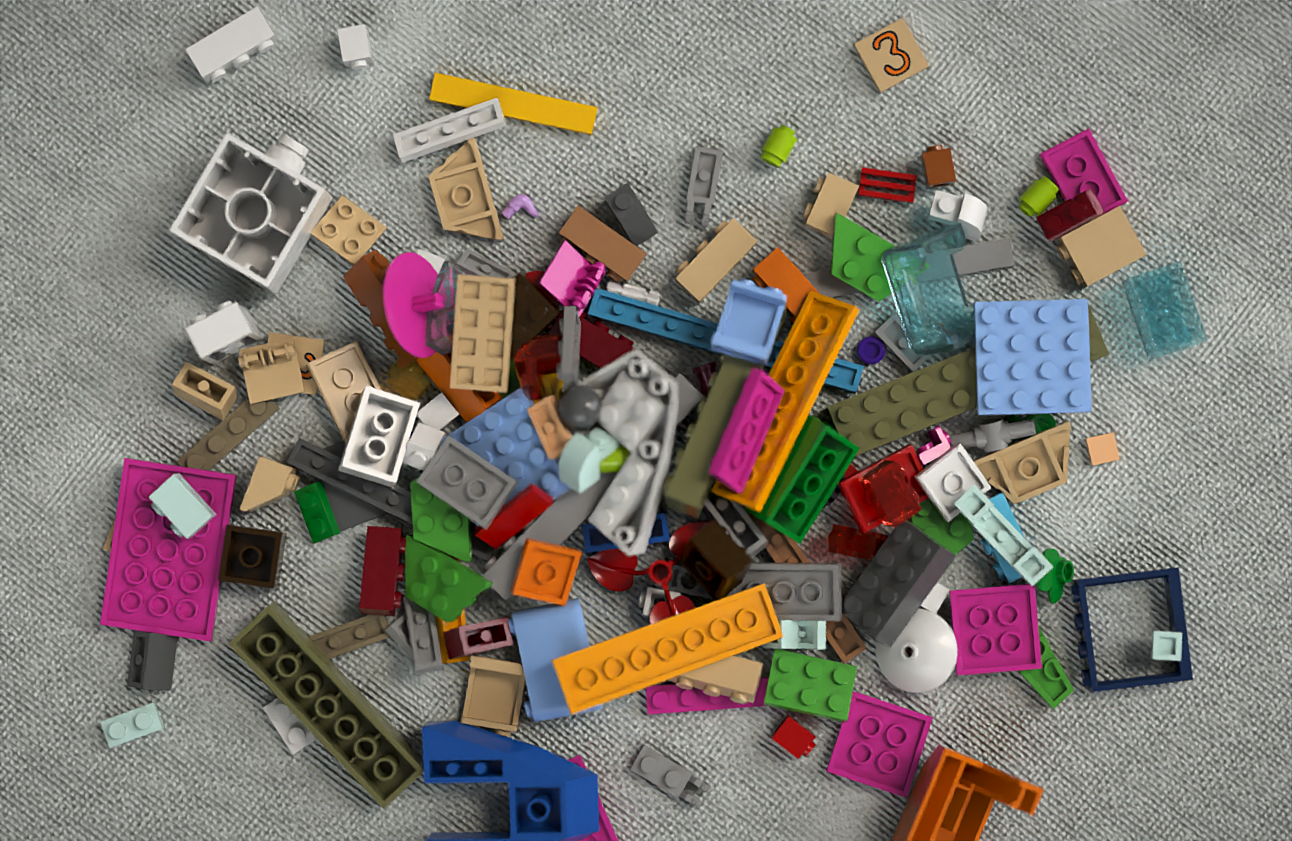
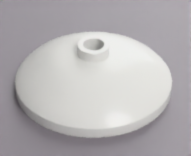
[876,608,957,693]

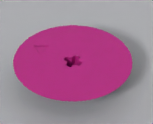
[384,252,449,357]

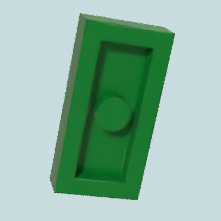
[294,481,340,544]

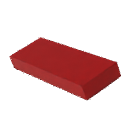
[475,483,553,549]

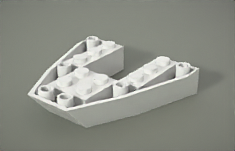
[557,349,679,556]

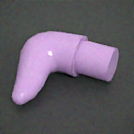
[501,194,539,219]

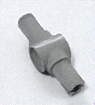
[950,418,1036,452]

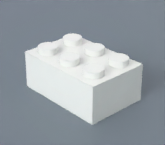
[185,301,264,365]
[338,386,420,487]

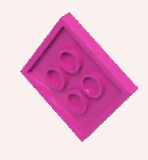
[949,584,1042,675]
[826,691,933,798]

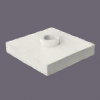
[914,443,992,522]

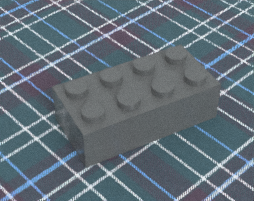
[842,517,956,647]

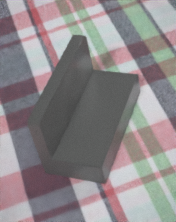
[127,630,178,691]

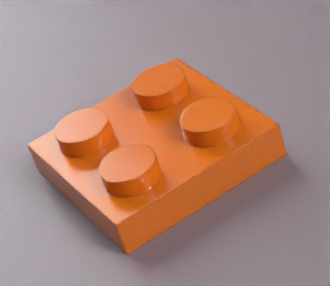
[510,537,582,606]

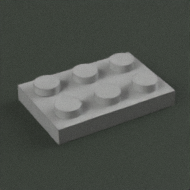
[416,435,518,530]

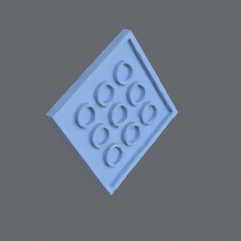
[974,299,1092,415]
[441,388,572,527]

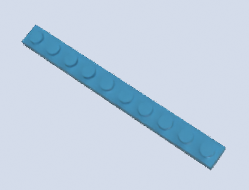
[588,288,864,394]

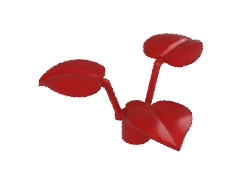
[587,521,711,624]

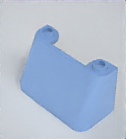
[507,598,602,723]

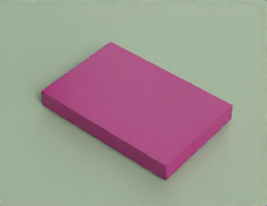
[1039,128,1128,227]

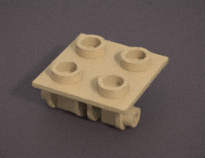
[310,195,387,265]
[238,338,305,404]

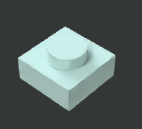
[1150,631,1182,661]

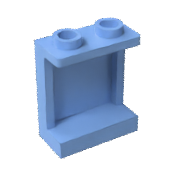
[711,279,787,366]

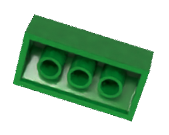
[746,415,860,544]

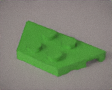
[830,212,929,302]
[410,478,472,562]
[909,498,974,555]
[405,535,493,622]

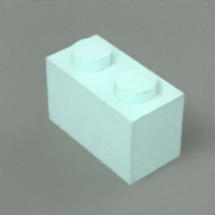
[149,473,217,539]

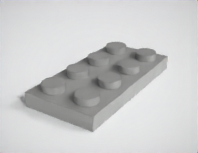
[729,562,842,621]

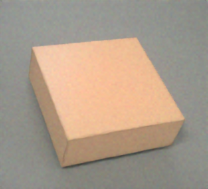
[1085,432,1120,466]

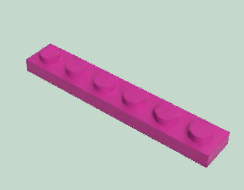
[646,677,768,714]

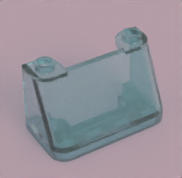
[882,223,975,356]

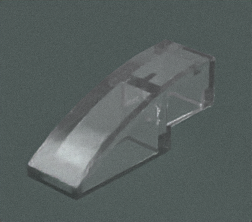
[426,260,465,355]

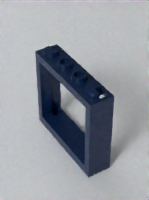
[1070,568,1193,692]

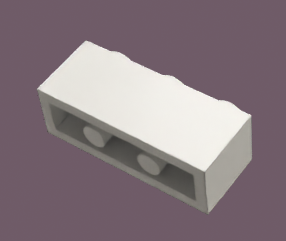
[186,7,278,82]

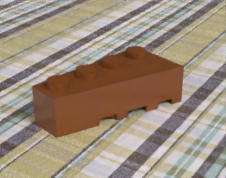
[343,249,448,370]

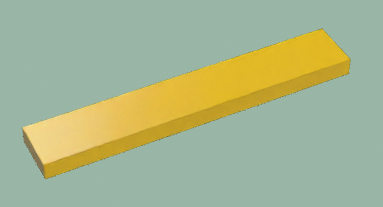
[429,73,598,135]

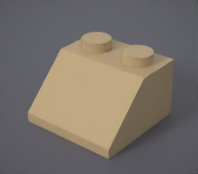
[240,456,300,512]

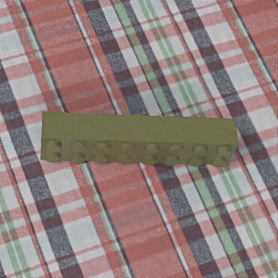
[663,302,787,519]
[228,601,424,809]

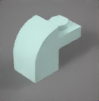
[559,426,619,493]
[762,620,826,649]

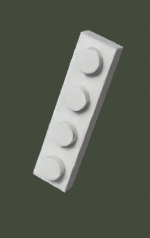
[393,98,507,163]

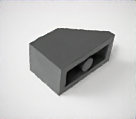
[604,182,658,246]

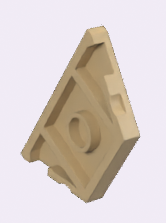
[428,137,504,241]
[973,420,1071,504]

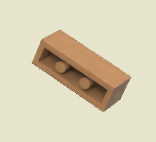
[559,206,647,284]

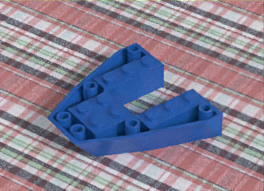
[422,721,599,841]

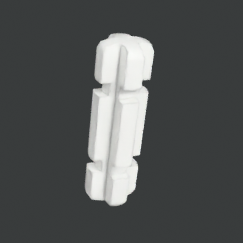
[606,279,660,306]

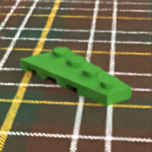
[1018,625,1074,709]

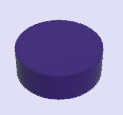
[857,336,885,365]

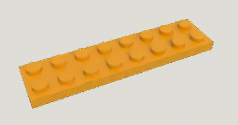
[711,291,860,512]
[551,583,783,715]

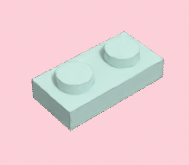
[100,702,164,748]

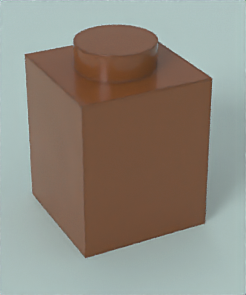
[920,145,956,189]

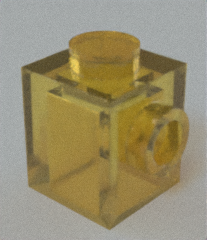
[386,362,432,402]

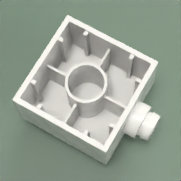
[169,133,333,294]

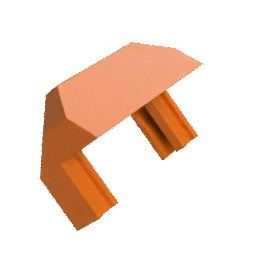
[891,745,1044,841]

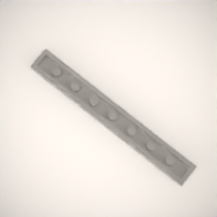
[803,238,1015,298]

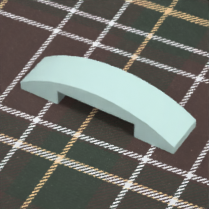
[954,484,1053,586]

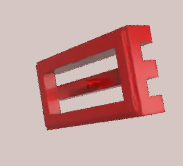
[858,167,917,204]

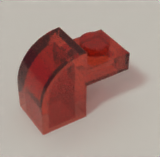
[514,333,562,400]
[828,524,889,560]

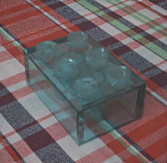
[1122,261,1208,361]

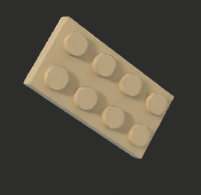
[450,274,516,393]

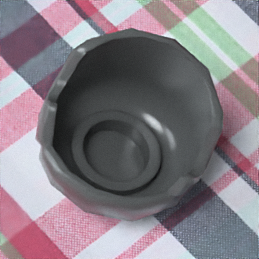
[559,385,602,431]

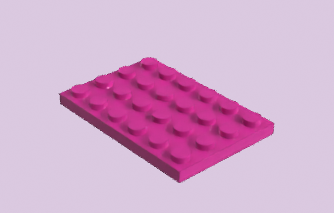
[100,458,237,642]

